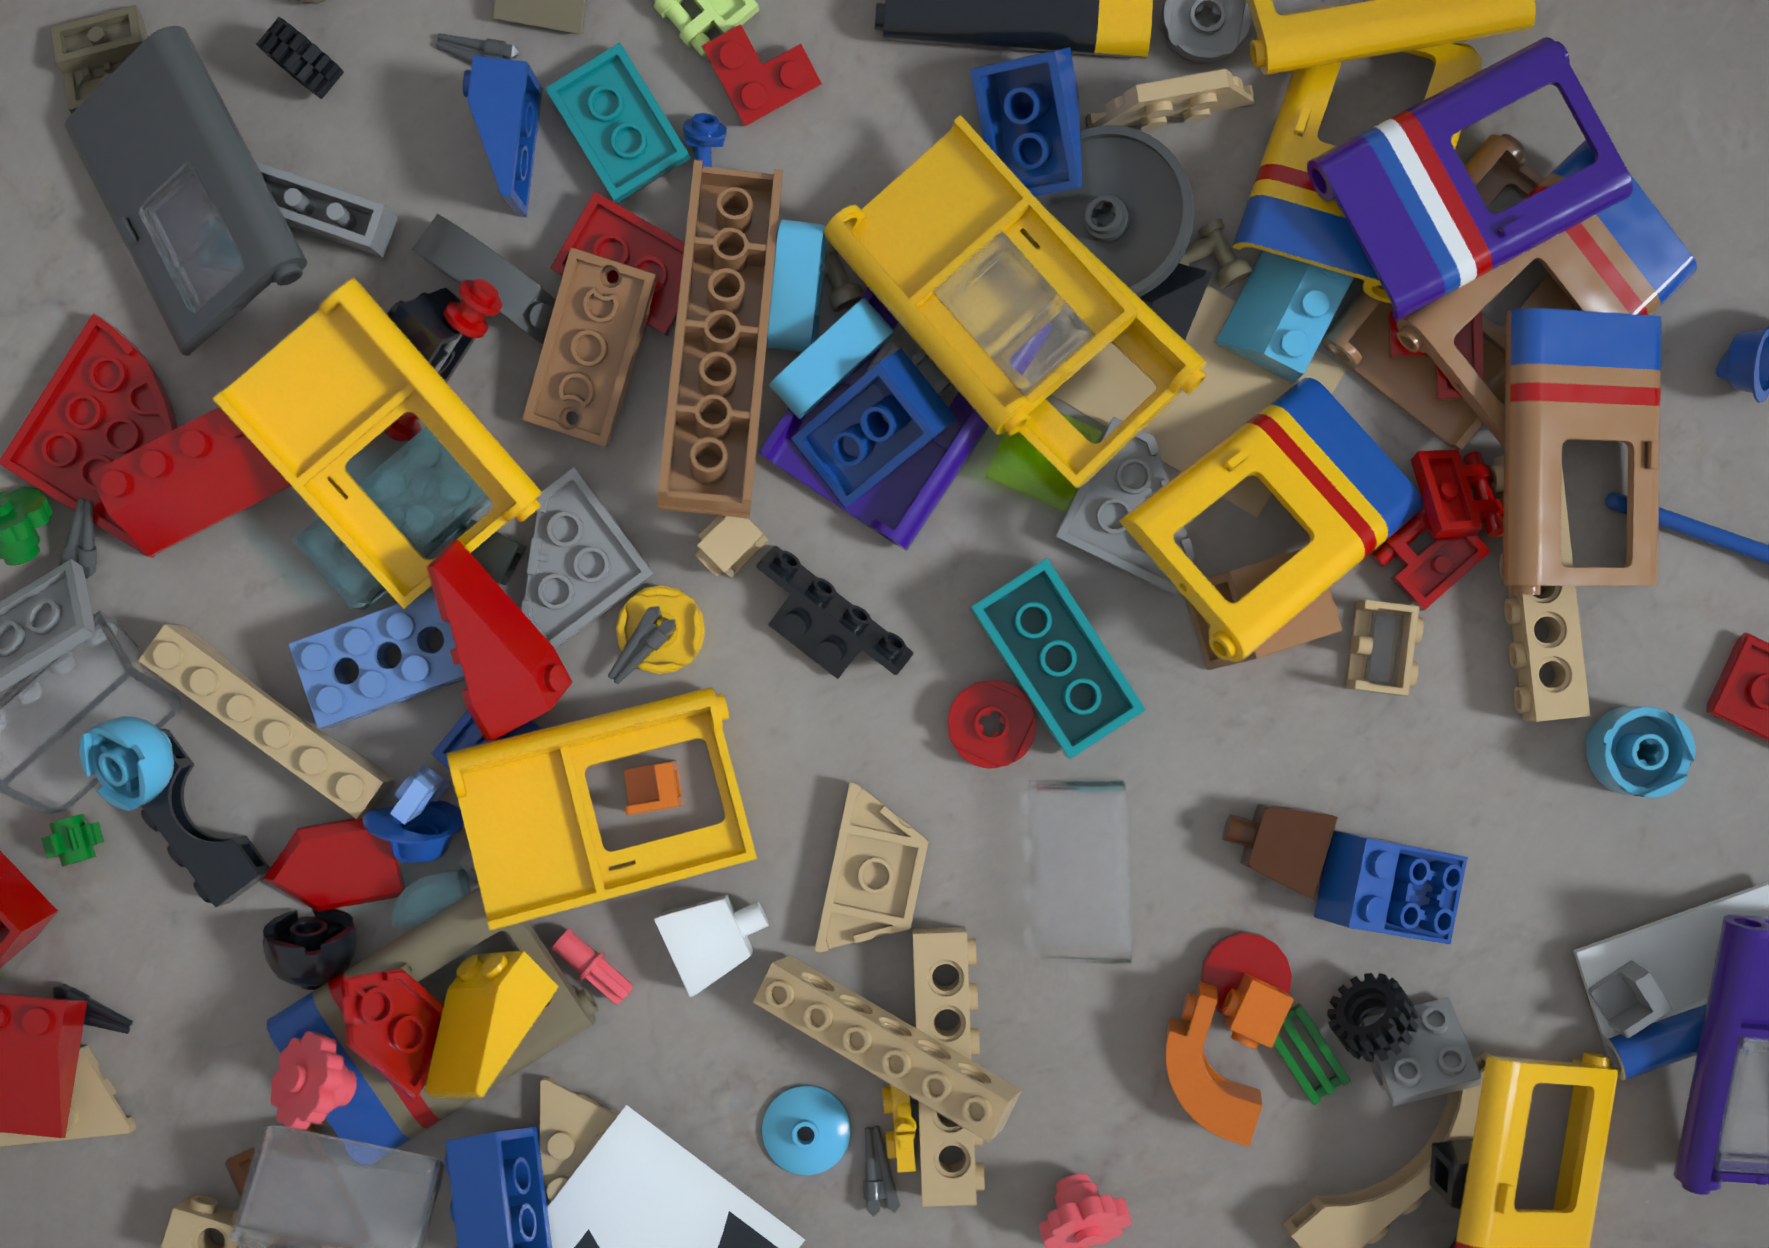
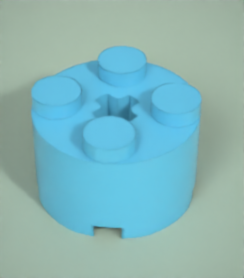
[1585,706,1696,798]

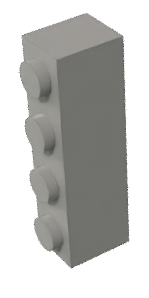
[200,160,398,258]

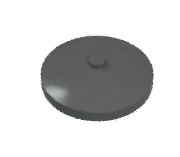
[1035,125,1195,297]

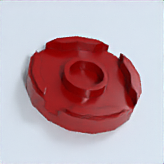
[1201,931,1292,1015]

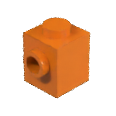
[1221,973,1294,1049]

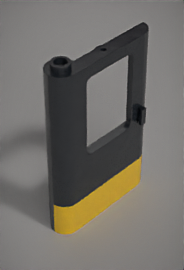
[875,0,1153,59]

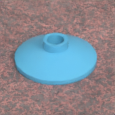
[762,1085,851,1175]

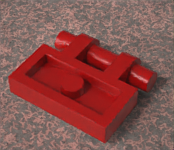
[1410,450,1504,538]
[1371,505,1491,611]

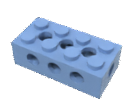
[288,591,465,729]

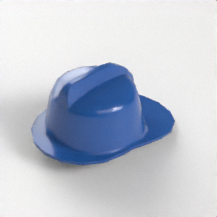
[1715,326,1769,403]
[362,800,464,863]

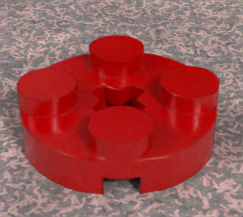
[947,680,1037,769]

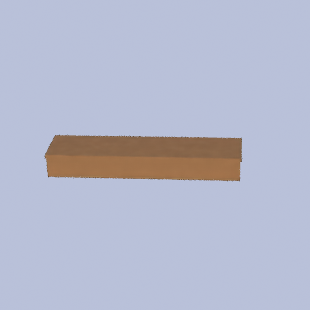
[658,160,783,518]

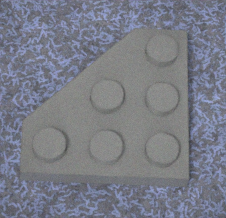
[1054,417,1196,595]
[521,467,656,649]

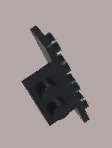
[756,546,914,679]

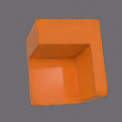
[624,760,683,815]

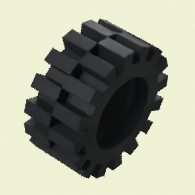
[256,17,344,99]
[1327,973,1418,1062]

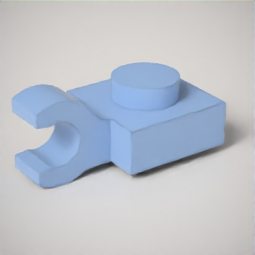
[390,766,449,824]

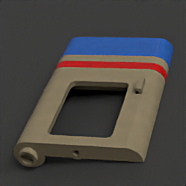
[266,887,599,1167]

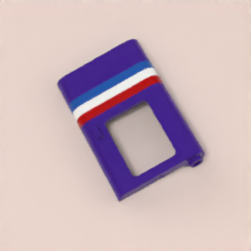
[1307,37,1633,321]

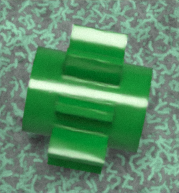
[41,814,105,867]

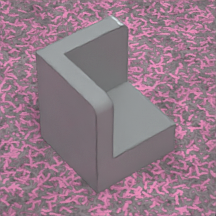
[1588,960,1673,1038]

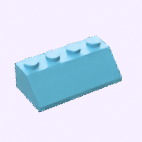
[1215,250,1354,383]

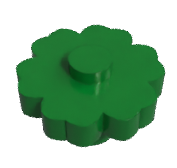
[0,487,53,566]

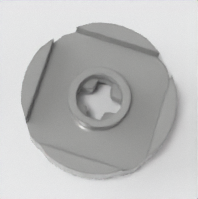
[1162,0,1252,63]

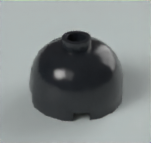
[263,909,356,990]

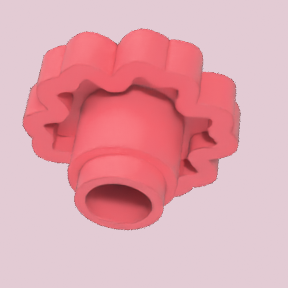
[270,1031,356,1130]
[1038,1174,1132,1248]

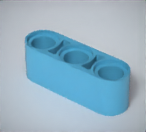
[767,219,827,352]
[769,298,895,419]

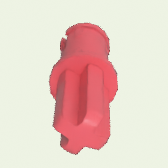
[551,928,633,1005]

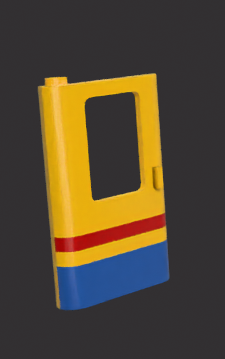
[1119,378,1422,663]

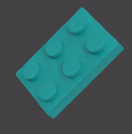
[545,42,691,204]

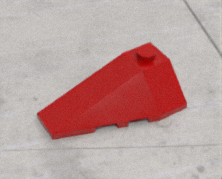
[427,540,573,741]

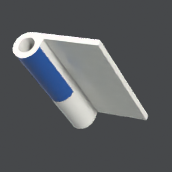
[1573,881,1769,1081]

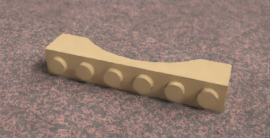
[138,624,396,819]
[1283,1051,1533,1248]

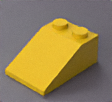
[425,951,559,1098]

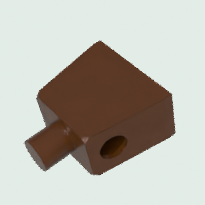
[1222,804,1338,899]

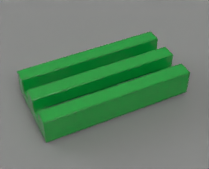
[1273,1004,1351,1105]

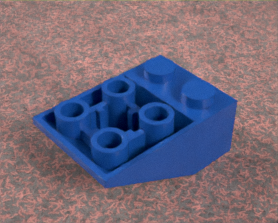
[1314,830,1468,944]

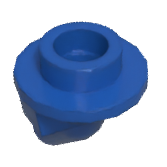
[683,113,727,167]

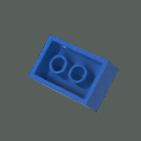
[445,1126,552,1248]

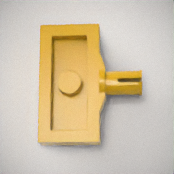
[882,1085,917,1172]

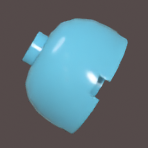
[79,716,174,811]

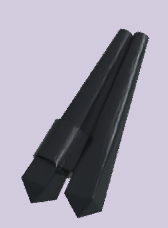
[53,984,133,1034]

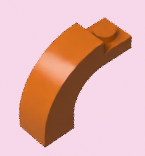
[1166,981,1262,1147]

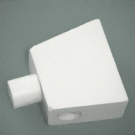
[654,895,769,997]

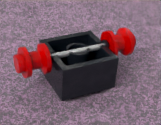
[384,279,503,441]

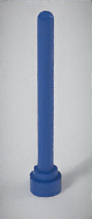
[1605,492,1769,564]

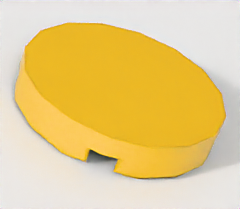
[616,586,706,674]

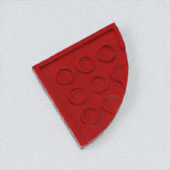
[0,313,177,558]

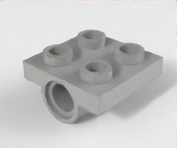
[1362,997,1482,1107]

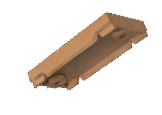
[522,247,659,447]

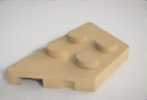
[1085,69,1255,131]
[815,782,929,953]
[0,1045,136,1147]
[540,1077,620,1207]

